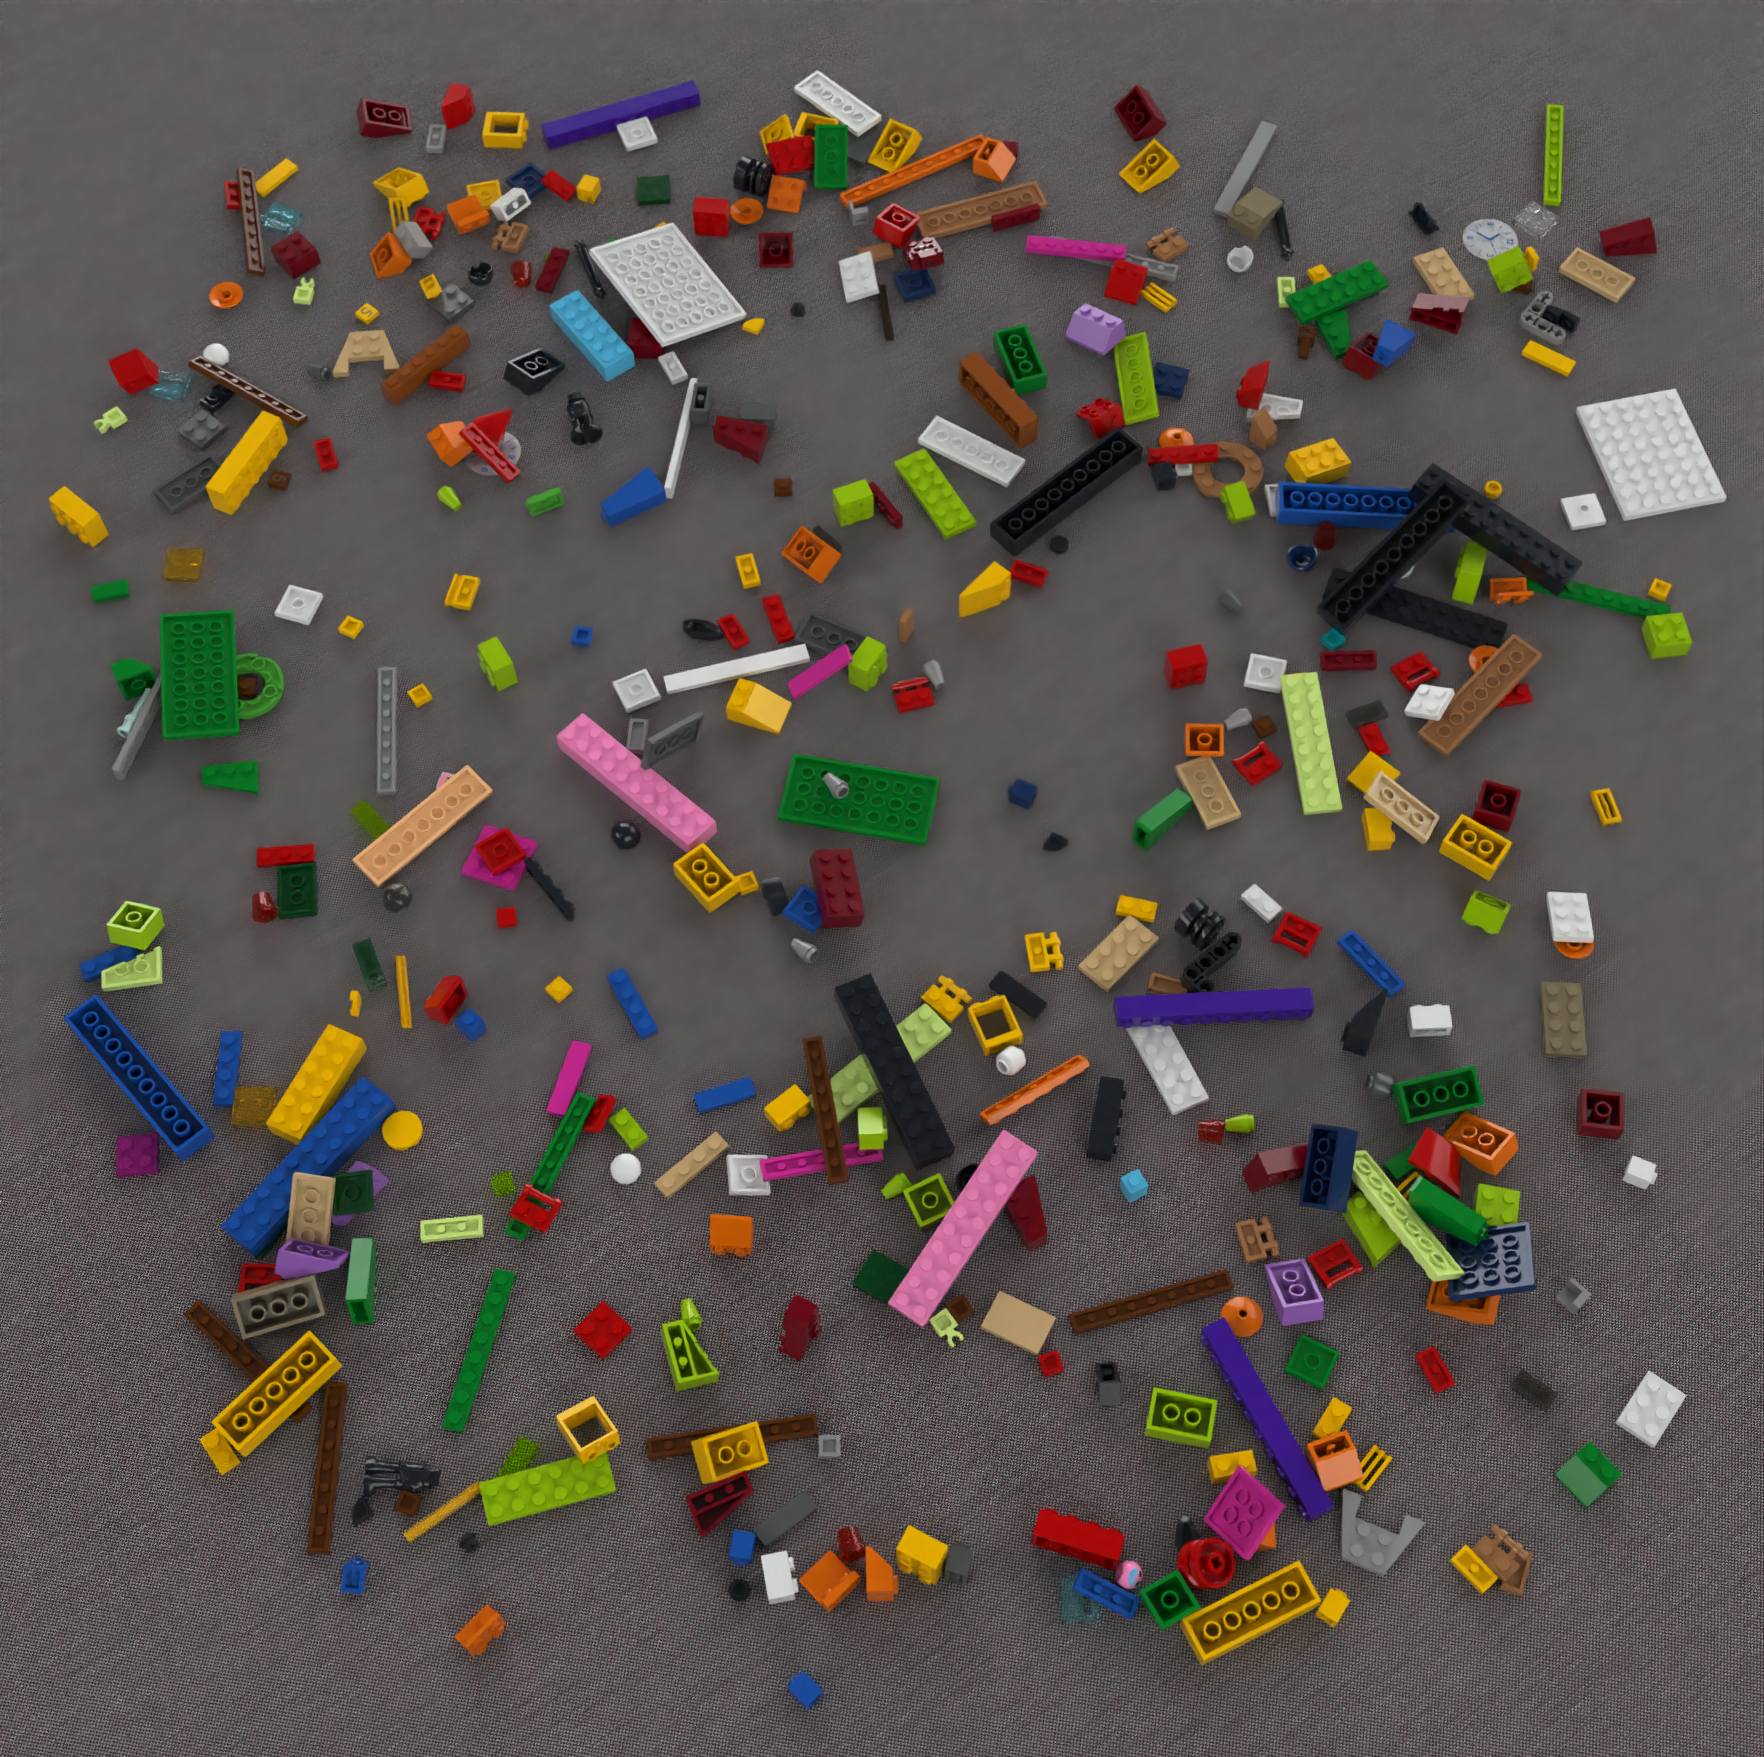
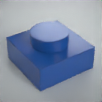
[571,626,593,647]

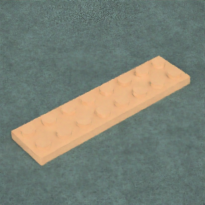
[352,765,493,888]

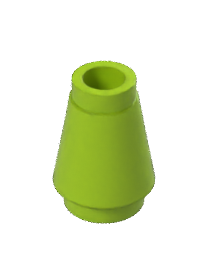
[437,486,462,511]
[1225,1113,1255,1133]
[881,1172,912,1200]
[680,1299,702,1332]

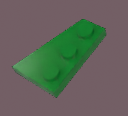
[1314,309,1351,360]
[201,760,259,795]

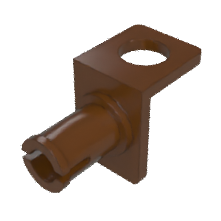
[1296,326,1316,360]

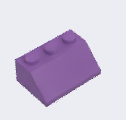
[1065,303,1126,356]

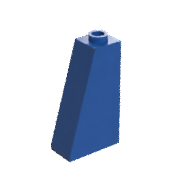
[1372,319,1416,367]
[600,466,667,527]

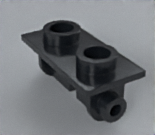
[1408,202,1440,235]

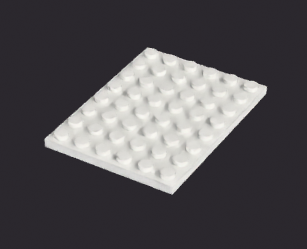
[589,223,747,347]
[1575,388,1727,521]

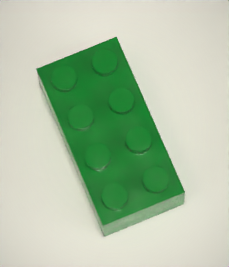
[993,324,1047,395]
[1392,1065,1485,1123]

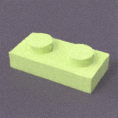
[1277,277,1296,308]

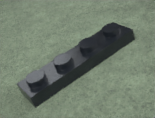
[523,857,575,923]

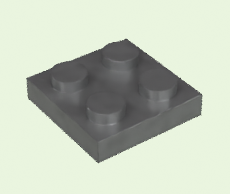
[427,283,475,324]
[177,409,227,452]

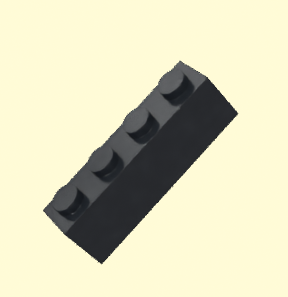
[1086,1076,1127,1161]

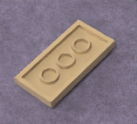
[1558,247,1635,303]
[1412,248,1475,301]
[1175,756,1242,830]
[1363,771,1440,844]
[1078,914,1159,992]
[286,1172,336,1246]

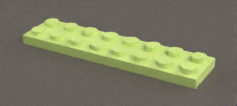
[1279,672,1342,815]
[808,1003,952,1124]
[1351,1150,1464,1282]

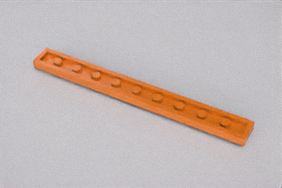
[839,134,985,209]

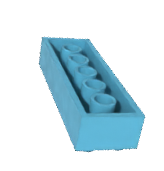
[549,289,635,382]

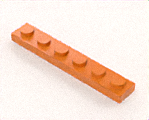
[979,1054,1090,1125]

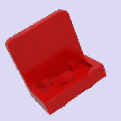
[1076,398,1125,439]

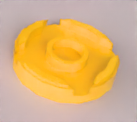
[382,1111,423,1151]

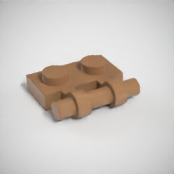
[491,221,529,254]
[1146,228,1189,263]
[1234,1217,1280,1264]
[1471,1524,1530,1583]

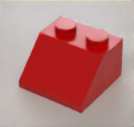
[441,83,476,130]
[873,203,921,248]
[1104,259,1148,306]
[108,348,159,395]
[1236,361,1270,410]
[424,976,468,1026]

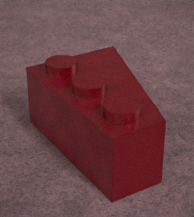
[1599,217,1657,257]
[1409,293,1470,335]
[713,415,769,465]
[1003,1174,1048,1252]
[778,1294,822,1362]
[685,1470,754,1540]

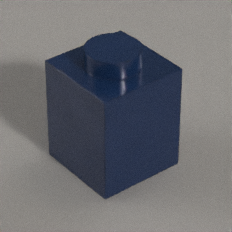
[1007,778,1038,810]

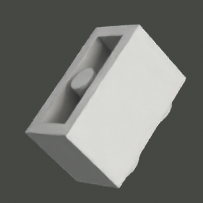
[490,188,531,221]
[1406,1004,1453,1037]
[761,1551,799,1604]

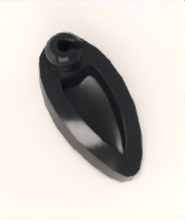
[682,619,723,640]
[1175,1515,1201,1553]

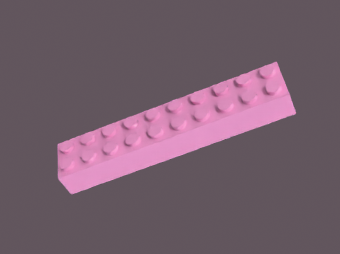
[556,713,717,853]
[888,1129,1038,1329]

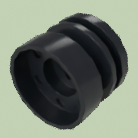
[733,156,773,197]
[1174,898,1226,950]

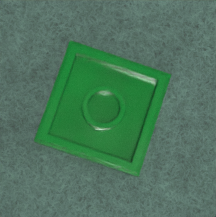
[1284,1334,1340,1391]

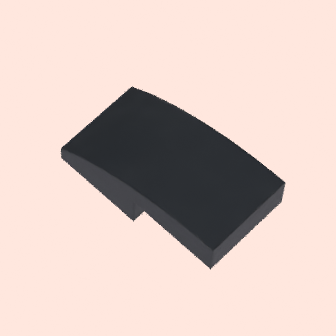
[1542,305,1580,333]
[200,384,235,413]
[760,876,789,917]

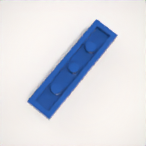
[1337,929,1406,998]
[606,967,659,1040]
[213,1031,243,1107]

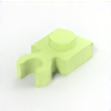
[293,277,315,305]
[94,406,128,434]
[928,1308,964,1348]

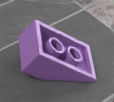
[274,1238,351,1279]
[1264,1258,1324,1326]

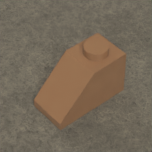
[1249,407,1278,450]

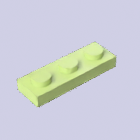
[420,1215,484,1243]

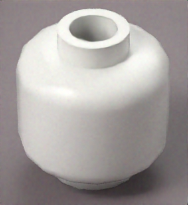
[996,1046,1026,1076]

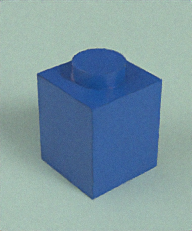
[455,1008,487,1043]
[729,1530,756,1567]
[788,1671,824,1711]

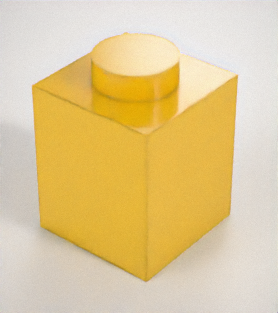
[576,174,601,204]
[1315,1588,1351,1628]

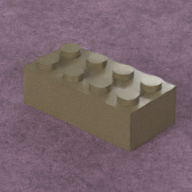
[231,1273,327,1339]

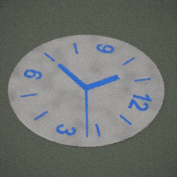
[1463,219,1518,260]
[464,432,521,476]

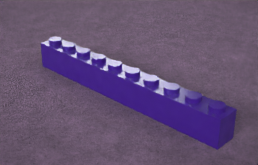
[541,80,701,150]
[1113,987,1314,1028]
[1200,1317,1334,1523]

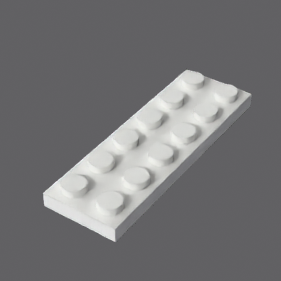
[794,70,882,137]
[918,416,1025,487]
[1126,1025,1209,1116]

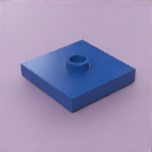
[782,885,822,934]

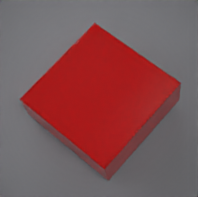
[496,906,518,929]
[1037,1350,1064,1378]

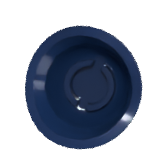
[1286,544,1318,573]

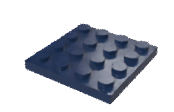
[1446,1222,1536,1302]

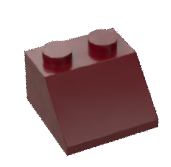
[759,232,793,267]

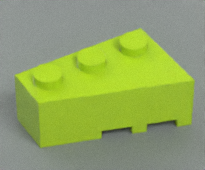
[1452,540,1487,604]
[1342,1191,1401,1269]
[660,1319,719,1392]

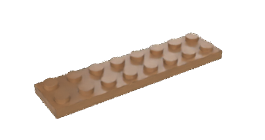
[914,181,1048,240]
[1417,634,1543,758]

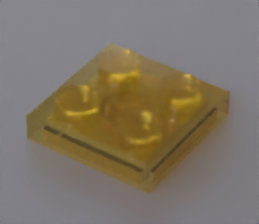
[163,548,205,582]
[231,1086,277,1127]

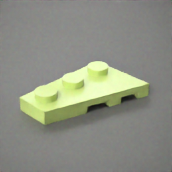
[101,946,163,992]

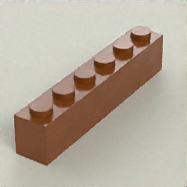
[381,324,471,406]

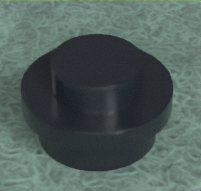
[729,1579,751,1602]

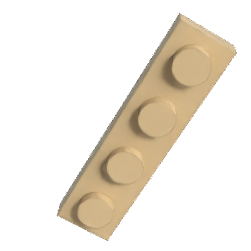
[654,1131,729,1199]

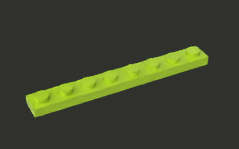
[1543,104,1564,206]

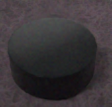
[1050,536,1069,554]

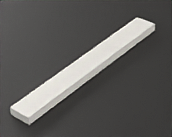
[664,378,698,499]
[663,644,810,695]

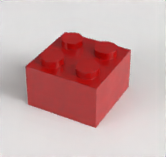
[693,196,731,237]
[1163,643,1208,689]

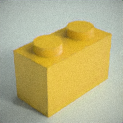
[1362,808,1395,851]
[764,1084,811,1133]
[1207,1450,1257,1485]

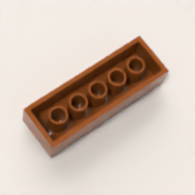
[959,351,1038,449]

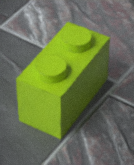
[1220,481,1256,524]
[858,1107,888,1150]

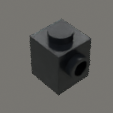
[1152,461,1178,492]

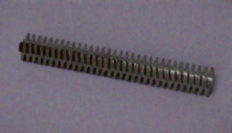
[877,284,894,341]

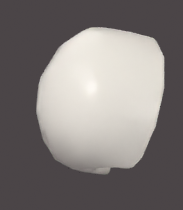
[1227,246,1254,272]
[203,343,230,367]
[610,1154,641,1184]

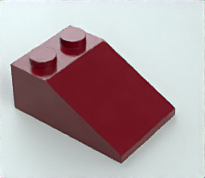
[356,98,412,138]
[1341,332,1384,380]

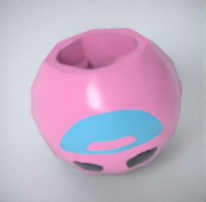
[1116,1561,1143,1590]

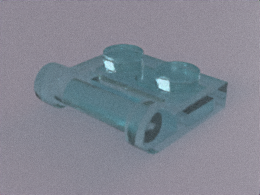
[259,201,303,235]
[148,369,191,401]
[1061,1575,1102,1623]

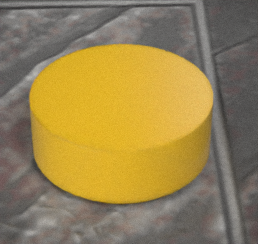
[1483,481,1502,499]

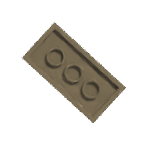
[1540,982,1587,1058]

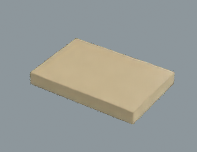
[981,1290,1056,1356]

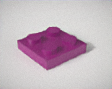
[116,1133,160,1178]

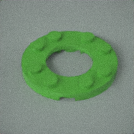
[237,653,285,719]

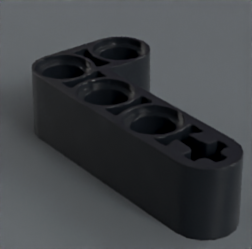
[1180,932,1242,993]

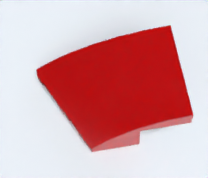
[471,409,513,454]
[1407,1127,1460,1198]

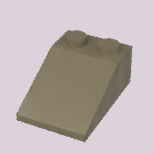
[1227,187,1283,241]

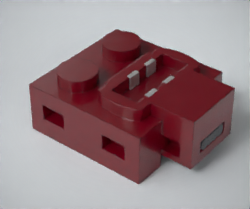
[902,237,944,271]

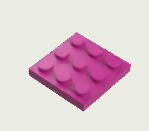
[461,824,538,892]
[1203,1466,1285,1560]

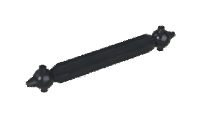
[1275,197,1294,261]
[574,239,607,300]

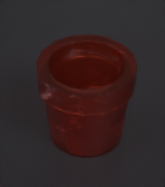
[510,260,532,288]
[1313,521,1337,551]
[251,892,279,923]
[1198,1118,1224,1145]
[837,1526,867,1562]

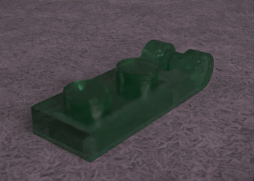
[352,938,388,992]

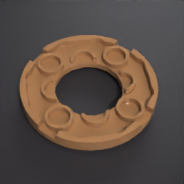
[1192,441,1263,501]

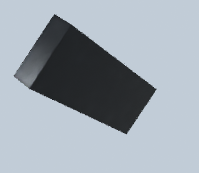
[989,970,1048,1020]

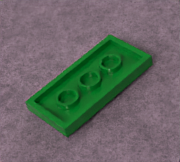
[814,125,848,190]

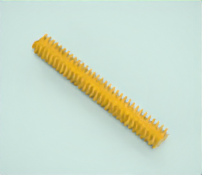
[395,955,412,1029]
[403,1481,481,1543]

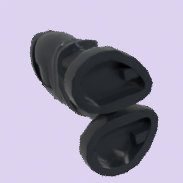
[566,392,603,445]
[363,1456,441,1497]

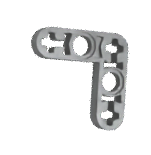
[1519,291,1566,345]

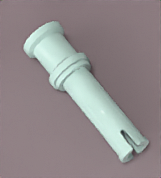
[117,688,151,739]

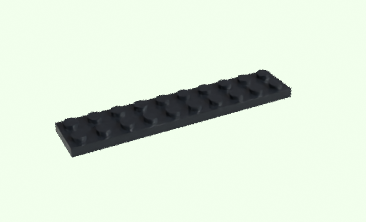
[1322,567,1508,649]

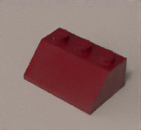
[1114,85,1168,142]

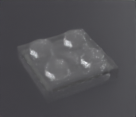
[1512,200,1560,240]

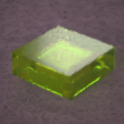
[490,1170,516,1197]

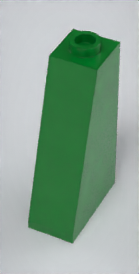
[1132,788,1192,852]
[1409,1176,1489,1246]
[345,1237,376,1324]

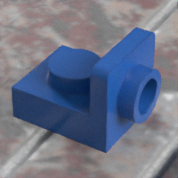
[340,1558,370,1594]

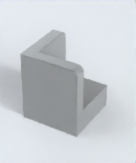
[848,200,869,226]
[1555,1278,1592,1315]

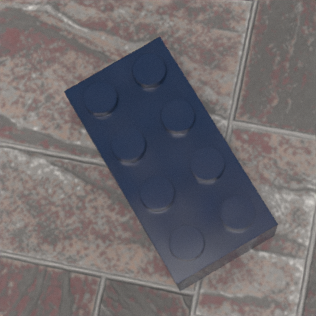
[1299,1124,1359,1213]

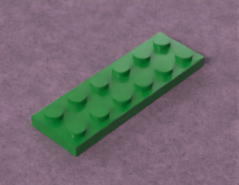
[1285,259,1389,325]

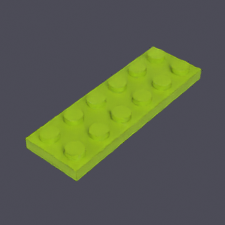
[1114,331,1160,425]
[894,448,977,540]
[479,1451,616,1527]

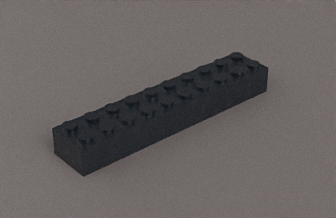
[990,427,1143,557]
[1408,462,1583,597]
[1316,478,1471,636]
[833,973,955,1171]

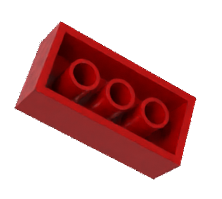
[1031,1508,1126,1571]

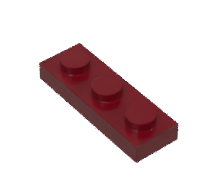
[991,203,1040,232]
[535,247,570,294]
[868,481,903,530]
[1320,650,1378,671]

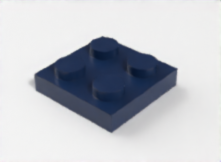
[506,162,547,200]
[893,267,936,303]
[1153,362,1190,400]

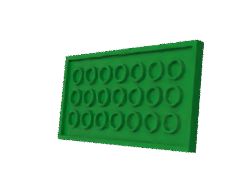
[159,610,240,741]
[777,754,940,846]

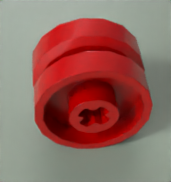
[1177,1538,1235,1590]

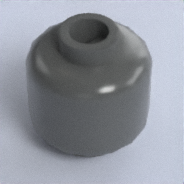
[1364,1071,1394,1100]

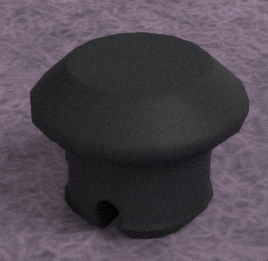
[790,302,805,317]
[459,1533,478,1552]

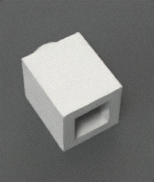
[1622,1155,1657,1190]

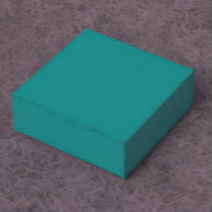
[1320,628,1346,651]

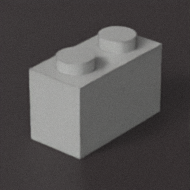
[394,221,433,259]

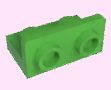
[525,487,564,517]

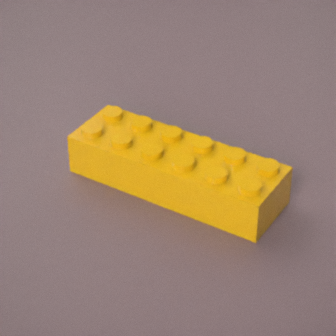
[205,411,288,515]
[266,1024,367,1145]
[211,1330,343,1457]
[1180,1561,1321,1666]

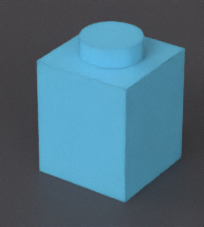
[1119,1169,1149,1204]

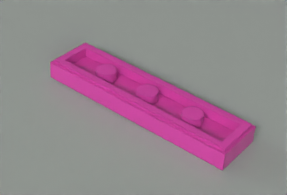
[788,644,853,699]
[546,1040,592,1118]

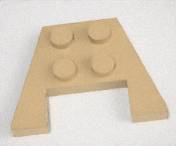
[333,330,400,377]

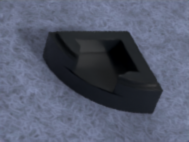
[1043,832,1069,851]
[352,1495,374,1527]

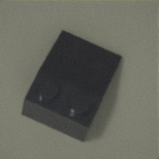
[503,348,565,396]
[1341,989,1388,1057]

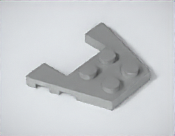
[1341,1489,1425,1576]

